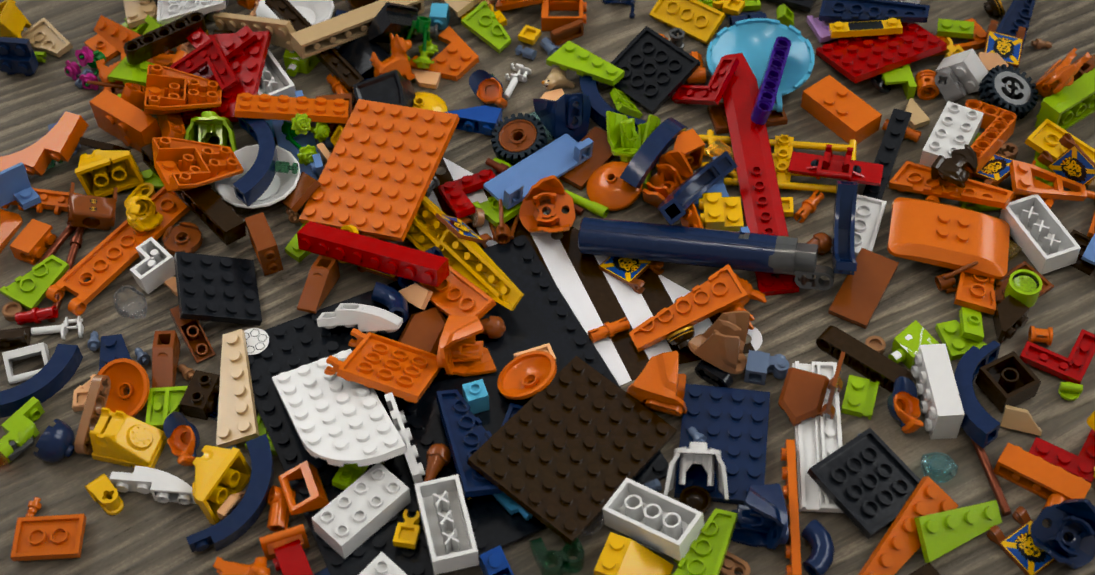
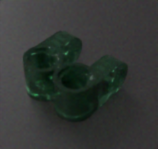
[529,537,584,575]

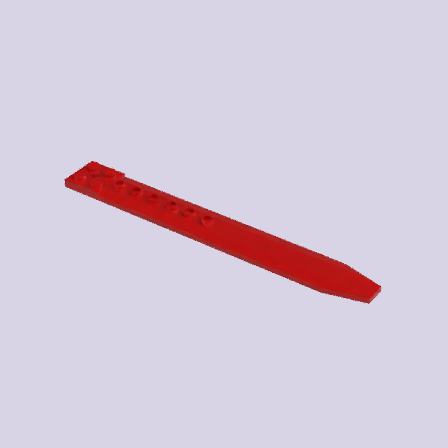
[722,53,800,296]

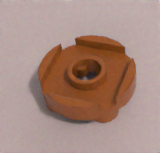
[162,222,203,255]

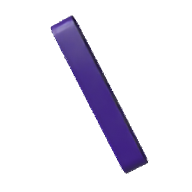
[751,36,791,125]

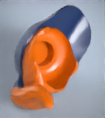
[469,70,508,109]
[887,376,924,434]
[163,412,200,466]

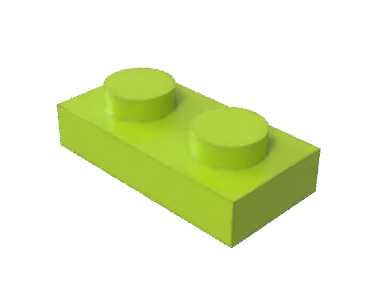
[937,19,974,39]

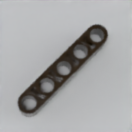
[124,12,207,65]
[816,325,914,393]

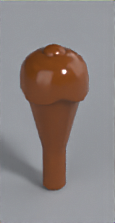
[807,232,832,255]
[480,315,506,339]
[423,443,451,482]

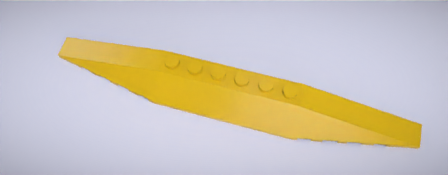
[330,124,524,311]

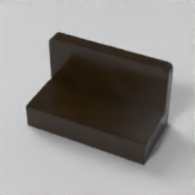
[0,327,31,352]

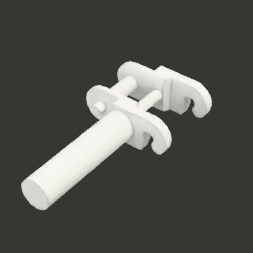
[503,63,531,100]
[31,315,84,340]

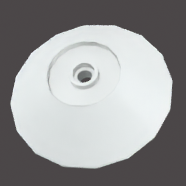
[256,0,335,25]
[215,144,301,209]

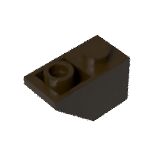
[993,295,1030,344]

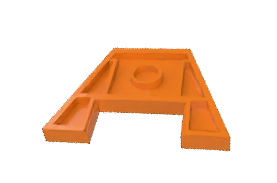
[409,26,479,81]

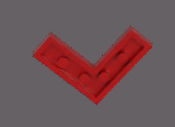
[186,25,258,60]
[170,37,240,92]
[672,57,740,105]
[438,169,496,219]
[1020,329,1095,384]
[1029,429,1095,483]

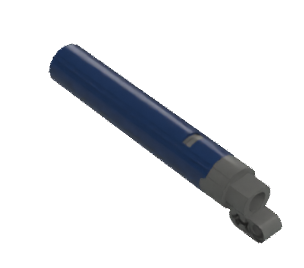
[578,217,835,290]

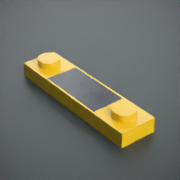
[829,18,903,38]

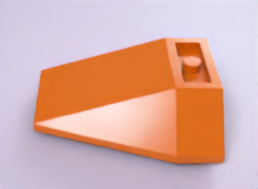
[144,64,222,115]
[152,137,244,191]

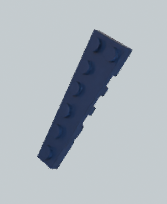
[819,0,930,23]
[996,0,1036,59]

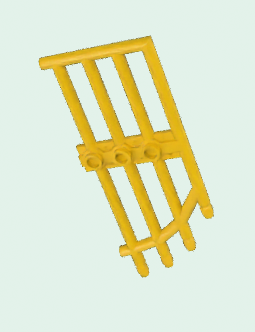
[699,130,857,193]

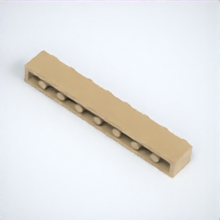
[291,0,424,59]

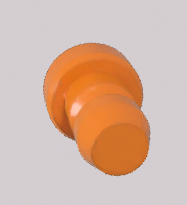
[25,497,42,517]

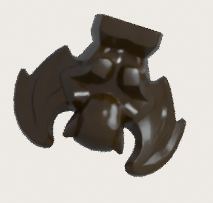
[931,144,978,188]

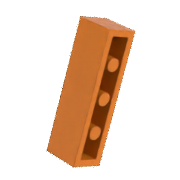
[994,442,1092,500]

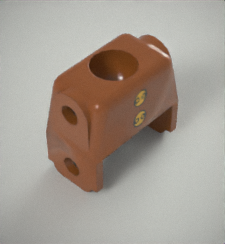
[68,182,118,230]

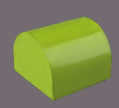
[776,3,794,26]

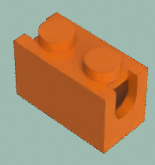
[10,219,57,265]

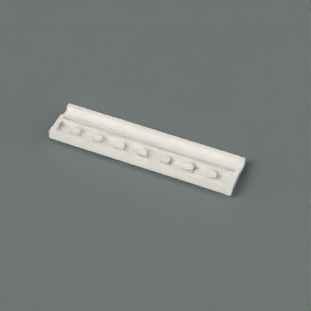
[792,361,844,513]

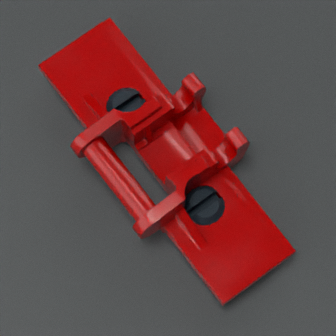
[788,144,884,186]

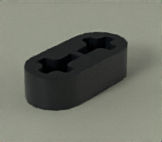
[695,360,734,388]

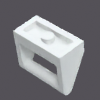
[2,342,50,385]

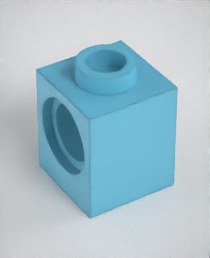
[429,3,450,30]
[462,379,490,414]

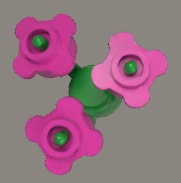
[64,46,106,90]

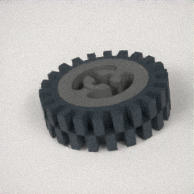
[979,64,1039,121]

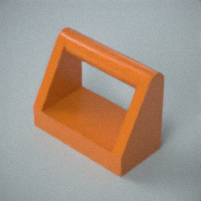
[278,460,329,515]
[259,524,310,561]

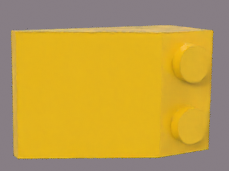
[594,532,674,575]

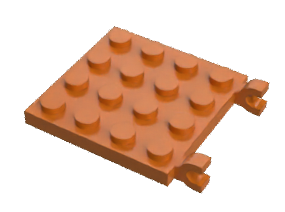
[324,328,442,404]

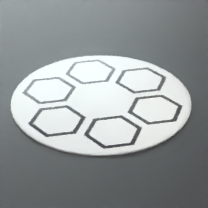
[244,328,269,355]

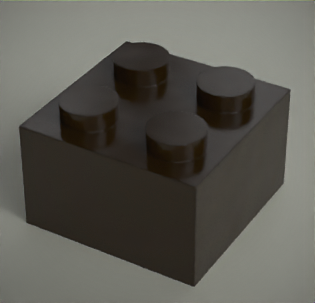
[975,351,1041,413]

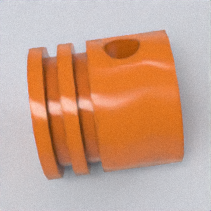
[915,69,939,100]

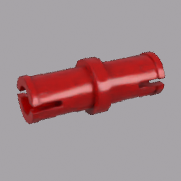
[15,305,59,325]

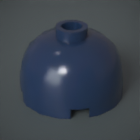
[33,418,75,463]

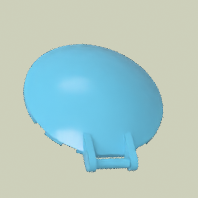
[706,18,815,112]

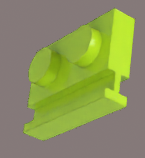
[840,374,879,420]

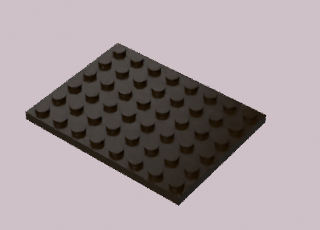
[467,356,677,545]

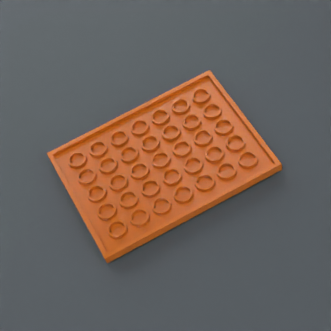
[299,99,460,242]

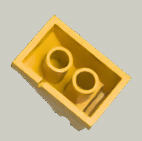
[0,0,31,38]
[75,149,145,197]
[89,407,167,468]
[192,445,251,525]

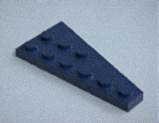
[435,389,503,498]

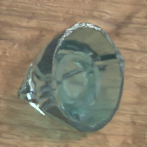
[921,452,958,483]

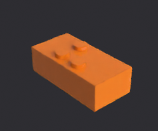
[801,75,882,144]
[89,89,162,153]

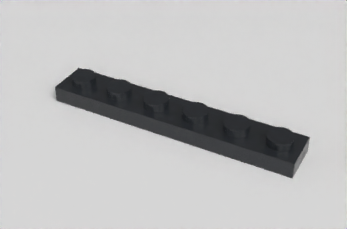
[862,108,912,200]

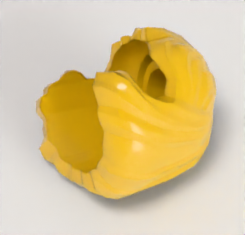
[126,195,164,232]

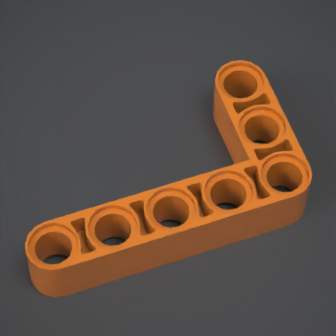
[120,83,186,139]
[964,99,1017,173]

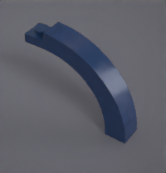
[580,75,646,133]
[233,117,278,207]
[620,118,688,188]
[658,151,738,225]
[832,181,858,275]
[954,340,1001,448]
[0,344,83,418]
[186,434,274,552]

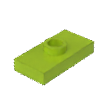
[959,306,984,342]

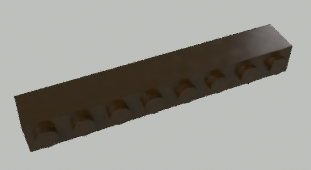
[141,143,246,245]

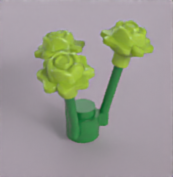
[390,16,439,69]
[281,113,330,166]

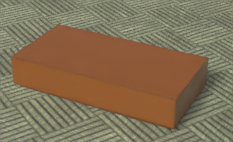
[550,19,584,46]

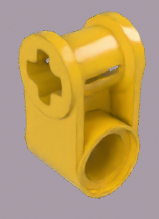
[85,473,124,515]

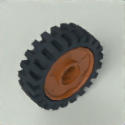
[491,113,548,166]

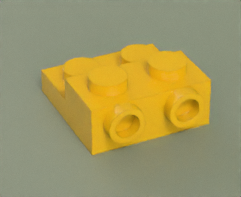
[698,192,744,231]

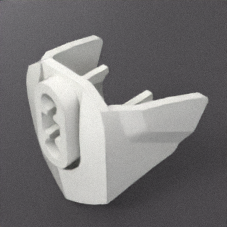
[664,442,729,500]

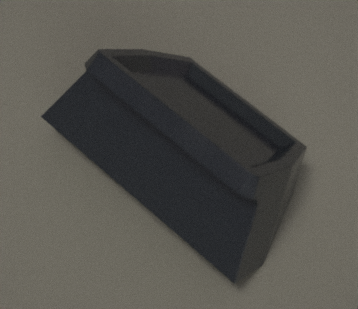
[367,2,423,44]
[335,35,390,78]
[353,70,416,107]

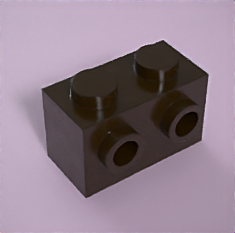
[180,370,220,420]

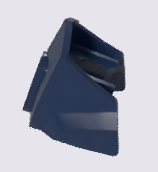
[533,92,591,142]
[731,483,789,550]
[1030,499,1095,569]

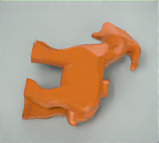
[1035,48,1092,98]

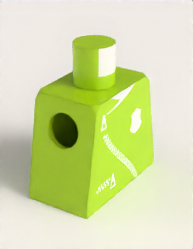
[283,49,320,77]
[888,320,939,369]

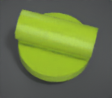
[1058,382,1083,401]

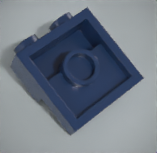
[0,37,39,76]

